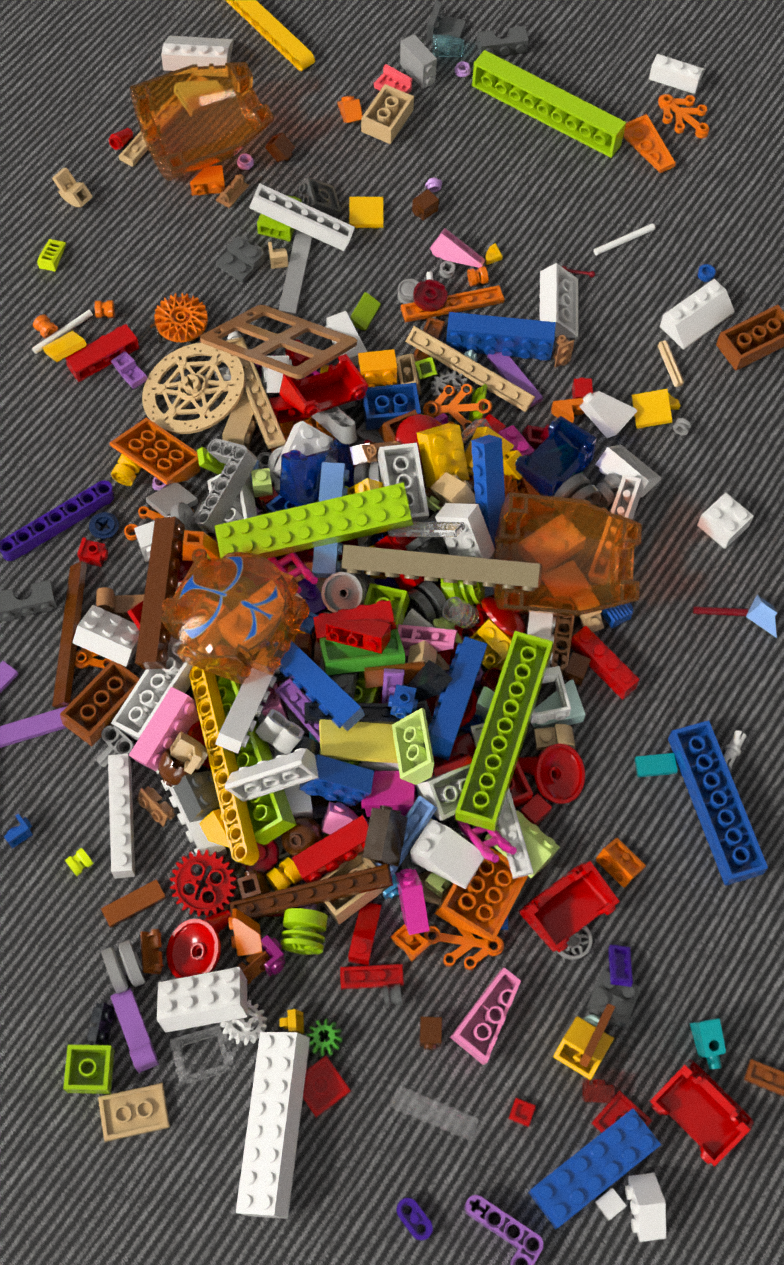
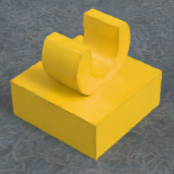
[279,1009,304,1034]

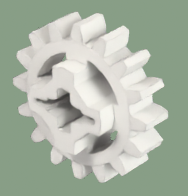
[220,1000,267,1045]

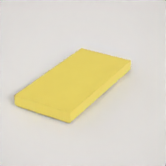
[319,719,398,763]

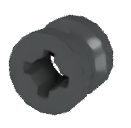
[383,984,402,1007]

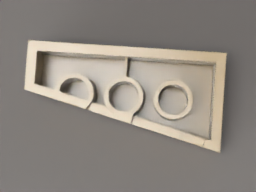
[222,390,257,449]

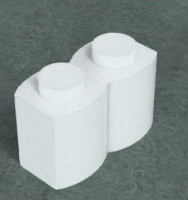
[255,709,304,755]

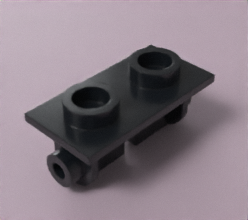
[86,1002,115,1045]

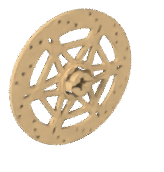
[142,343,245,434]

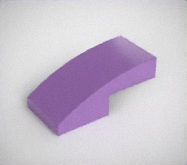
[111,351,147,389]

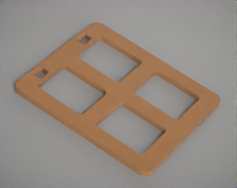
[200,305,357,379]

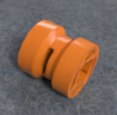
[467,266,488,287]
[95,300,115,318]
[33,314,58,339]

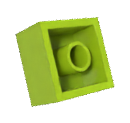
[63,1045,115,1094]

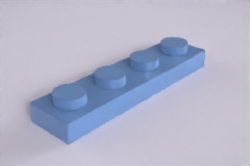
[374,796,437,877]

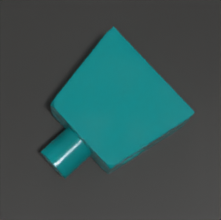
[690,1018,726,1070]

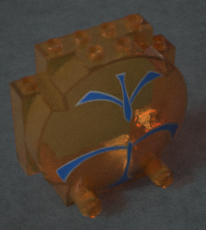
[160,548,310,684]

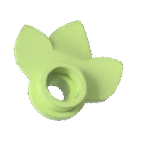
[426,495,442,512]
[433,617,463,644]

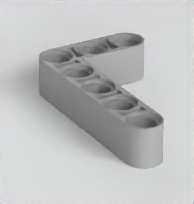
[311,400,358,444]
[195,439,257,533]

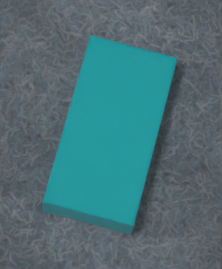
[634,753,678,777]

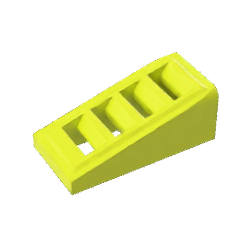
[37,239,66,272]

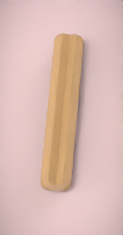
[658,340,684,387]

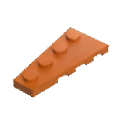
[623,114,675,173]

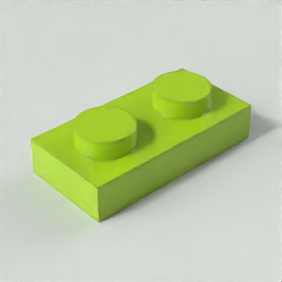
[197,447,226,475]

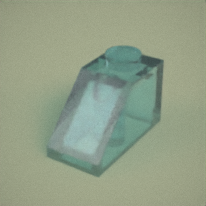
[432,34,464,57]

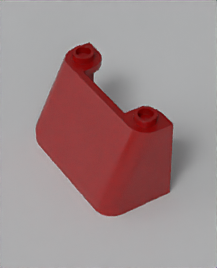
[279,354,368,416]
[518,861,620,953]
[650,1059,754,1167]

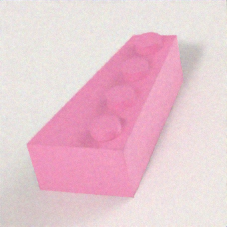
[129,687,199,772]
[450,967,521,1065]

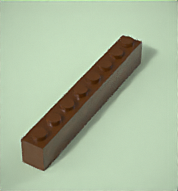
[135,516,185,670]

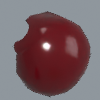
[481,668,501,692]

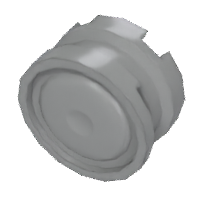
[397,279,419,304]

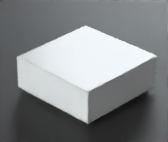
[595,1188,626,1220]

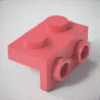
[374,64,412,94]

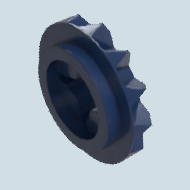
[89,512,119,540]

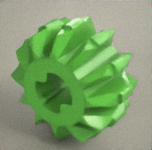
[306,1019,342,1057]

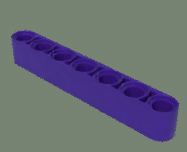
[0,480,115,561]

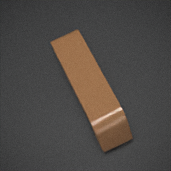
[96,587,174,620]
[539,599,575,676]

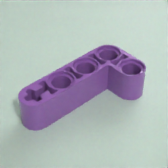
[111,987,159,1073]
[465,1195,543,1265]

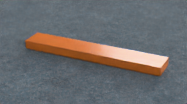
[400,285,505,323]

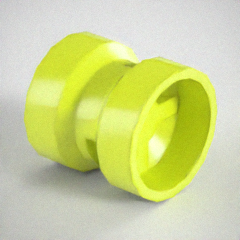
[65,848,93,876]

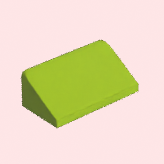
[350,292,381,331]
[469,384,487,424]

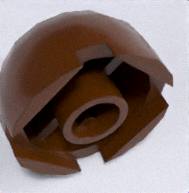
[158,748,200,787]
[281,817,322,857]

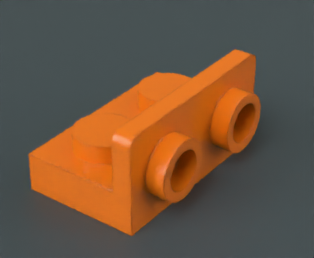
[595,838,646,888]

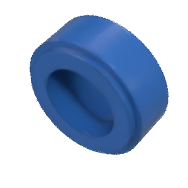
[697,264,716,282]

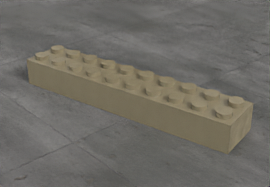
[342,545,542,591]

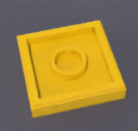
[349,197,383,228]
[42,331,87,362]
[632,389,673,429]

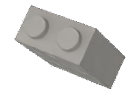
[400,34,437,89]

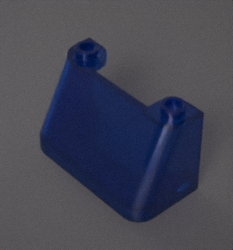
[515,416,597,504]
[279,438,354,507]

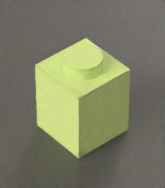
[251,468,273,497]

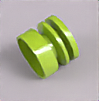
[441,578,485,609]
[280,908,328,955]

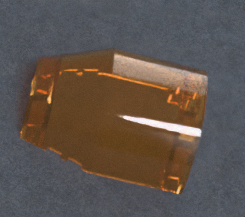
[130,62,274,181]
[493,492,642,616]

